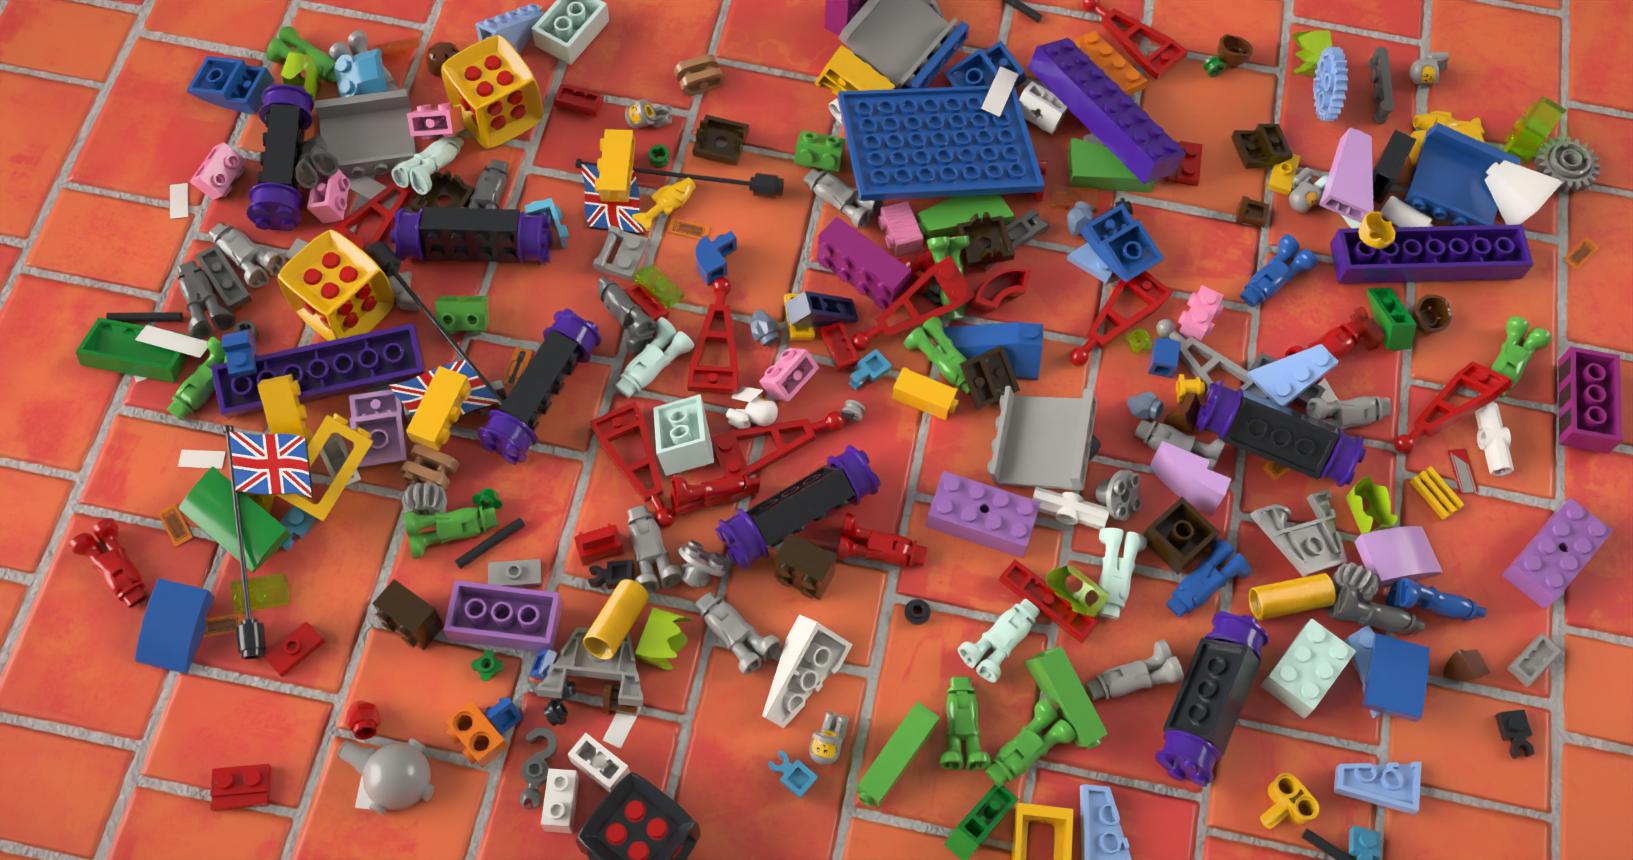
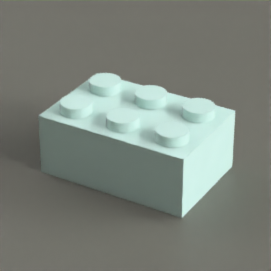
[531,0,609,65]
[1260,618,1356,719]

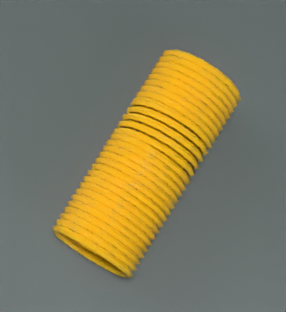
[1249,573,1336,620]
[583,580,649,659]

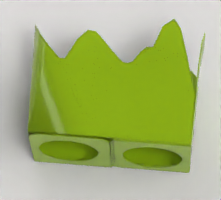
[1292,30,1332,77]
[281,52,322,101]
[1345,476,1398,534]
[1046,565,1110,617]
[635,607,693,670]

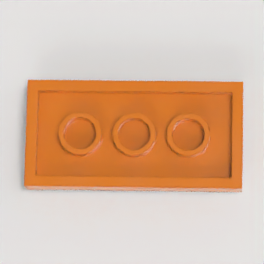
[1072,30,1148,96]

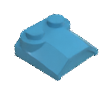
[335,48,388,97]

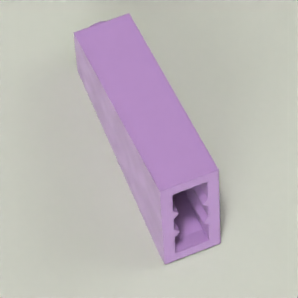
[1319,127,1373,223]

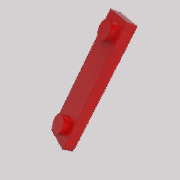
[998,559,1099,643]

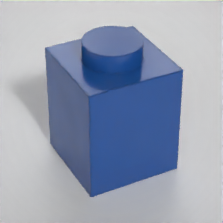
[1148,337,1181,378]

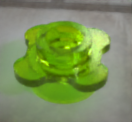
[1125,329,1153,354]

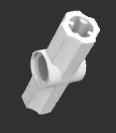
[1475,401,1514,476]
[1032,487,1109,530]

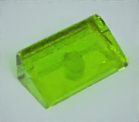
[634,265,685,310]
[230,573,289,613]

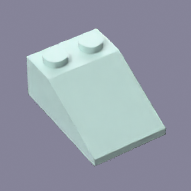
[653,394,714,476]

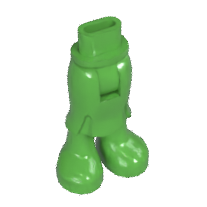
[266,26,337,84]
[927,236,969,320]
[903,316,970,395]
[1491,316,1552,398]
[166,337,227,421]
[403,506,498,560]
[939,677,991,771]
[985,699,1077,787]

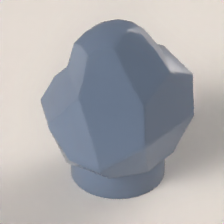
[1067,202,1094,236]
[750,310,780,346]
[1127,391,1164,420]

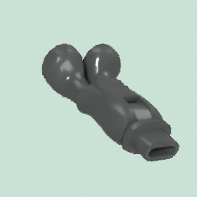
[296,136,339,188]
[459,159,508,209]
[177,261,236,340]
[597,276,658,354]
[1326,584,1425,634]

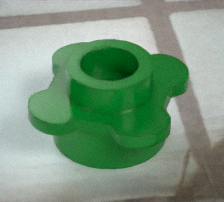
[472,488,503,509]
[471,650,504,681]

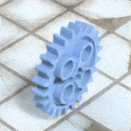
[1313,47,1348,121]

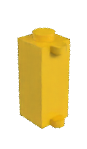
[892,367,959,420]

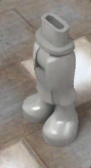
[329,30,399,91]
[803,169,883,229]
[209,222,285,288]
[1306,396,1391,430]
[1134,419,1226,471]
[627,505,683,593]
[695,592,781,676]
[1086,639,1184,700]

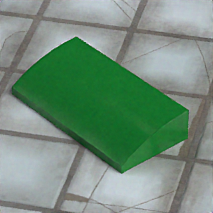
[75,317,191,383]
[178,466,292,574]

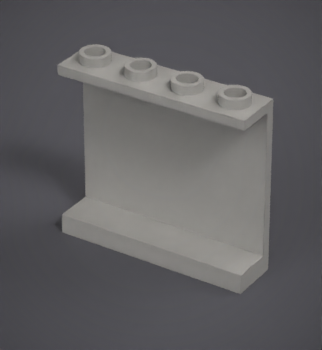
[838,0,958,89]
[314,89,416,178]
[987,386,1098,490]

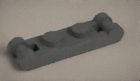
[1368,47,1394,124]
[978,209,1050,270]

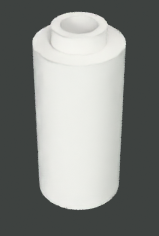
[1380,195,1434,227]

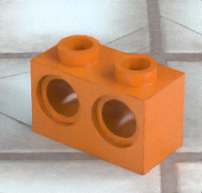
[445,700,508,768]

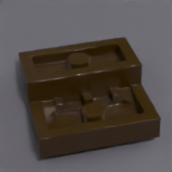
[1231,124,1293,169]
[959,345,1020,409]

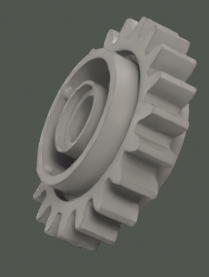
[1534,136,1601,193]

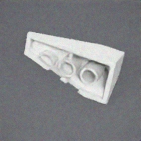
[762,614,853,728]

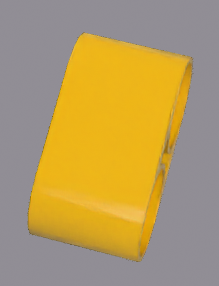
[1260,773,1320,829]

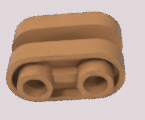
[674,54,725,96]
[400,444,460,491]

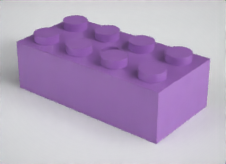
[925,471,1041,558]
[1502,497,1614,609]
[443,580,563,652]

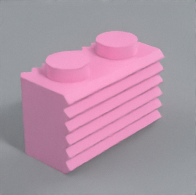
[878,201,923,256]

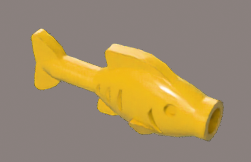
[1413,111,1485,136]
[632,178,696,231]

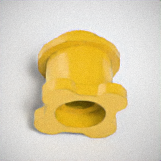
[1176,374,1205,403]

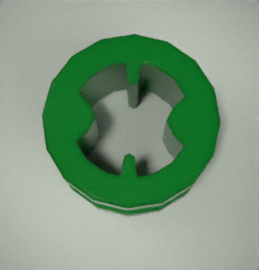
[1203,55,1226,77]
[648,144,670,168]

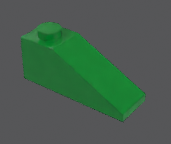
[1367,287,1417,351]
[943,784,1019,860]

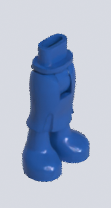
[1240,234,1318,307]
[1166,538,1252,618]
[1386,578,1486,621]

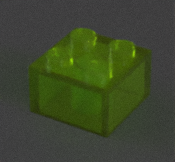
[1502,96,1566,165]

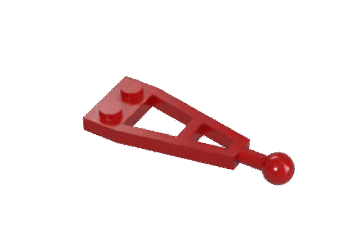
[1083,0,1188,80]
[333,182,412,253]
[851,255,975,351]
[1069,271,1173,366]
[687,277,738,394]
[1394,361,1512,454]
[590,402,675,528]
[711,411,845,477]

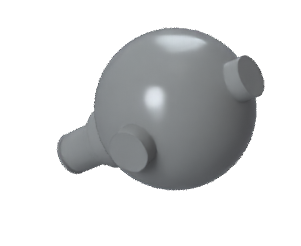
[337,738,435,816]

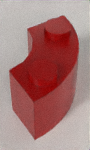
[967,268,1031,313]

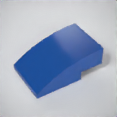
[944,41,1026,87]
[186,56,275,114]
[1080,203,1165,282]
[135,578,215,674]
[1362,633,1430,722]

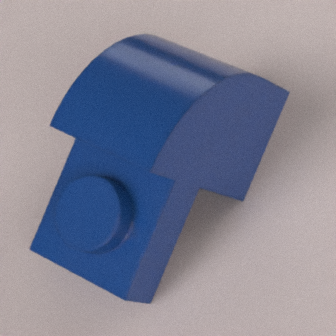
[695,231,737,285]
[222,329,258,379]

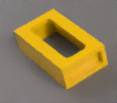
[277,413,374,521]
[1011,803,1073,860]

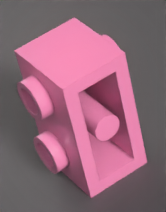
[407,103,465,139]
[190,142,247,200]
[307,168,350,223]
[1178,285,1224,342]
[759,348,820,401]

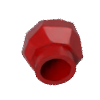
[345,700,380,740]

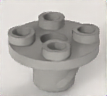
[1095,470,1142,521]
[678,540,727,588]

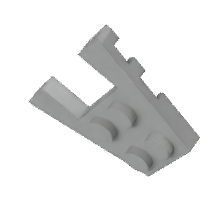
[1250,489,1347,577]
[537,627,643,707]

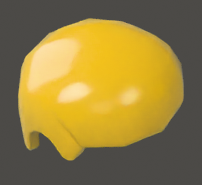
[1358,212,1396,249]

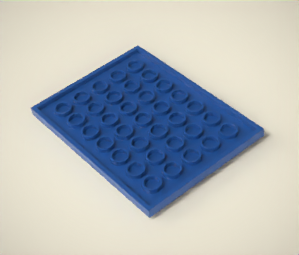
[837,86,1045,201]

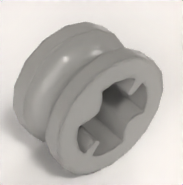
[841,400,866,422]

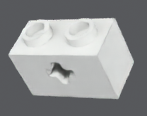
[1019,81,1068,134]
[568,733,630,792]
[541,769,580,833]

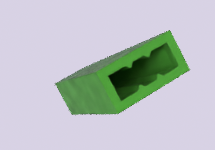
[1068,138,1158,193]
[917,194,1014,241]
[1024,646,1108,749]
[856,701,940,808]

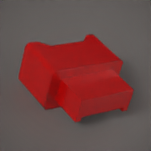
[574,523,624,566]

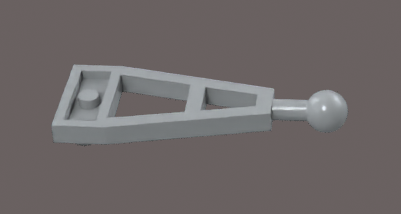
[1156,319,1269,399]

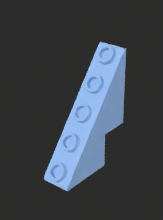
[475,4,546,54]

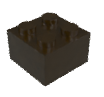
[1143,497,1220,575]
[775,533,836,600]
[372,579,444,651]

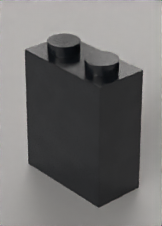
[1372,130,1417,205]

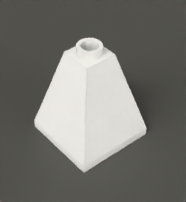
[1485,160,1562,225]

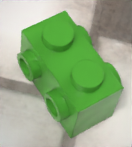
[794,130,846,172]
[435,296,490,334]

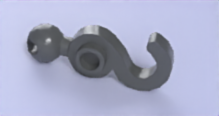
[520,727,558,810]

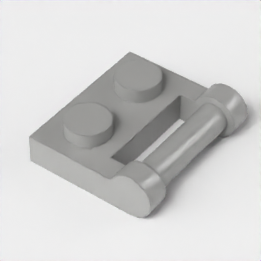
[592,226,649,281]

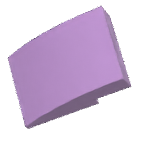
[349,390,408,468]
[1150,441,1231,515]
[1354,526,1443,587]

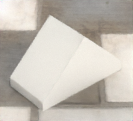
[319,433,361,486]

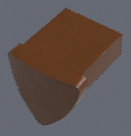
[1235,196,1270,228]
[1163,393,1201,434]
[1443,649,1490,681]
[602,682,642,716]

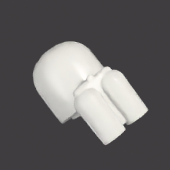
[726,394,778,429]

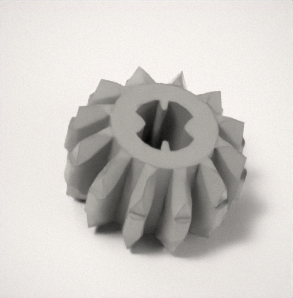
[402,482,447,515]
[1332,562,1379,603]

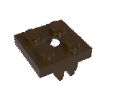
[692,115,749,166]
[410,170,475,212]
[956,212,1015,268]

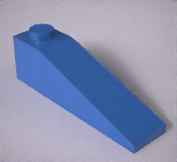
[944,322,1043,380]

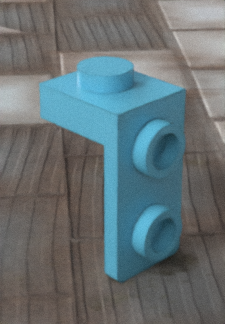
[524,198,569,249]

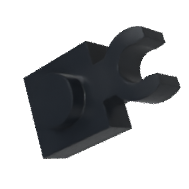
[588,560,635,589]
[1495,710,1534,759]

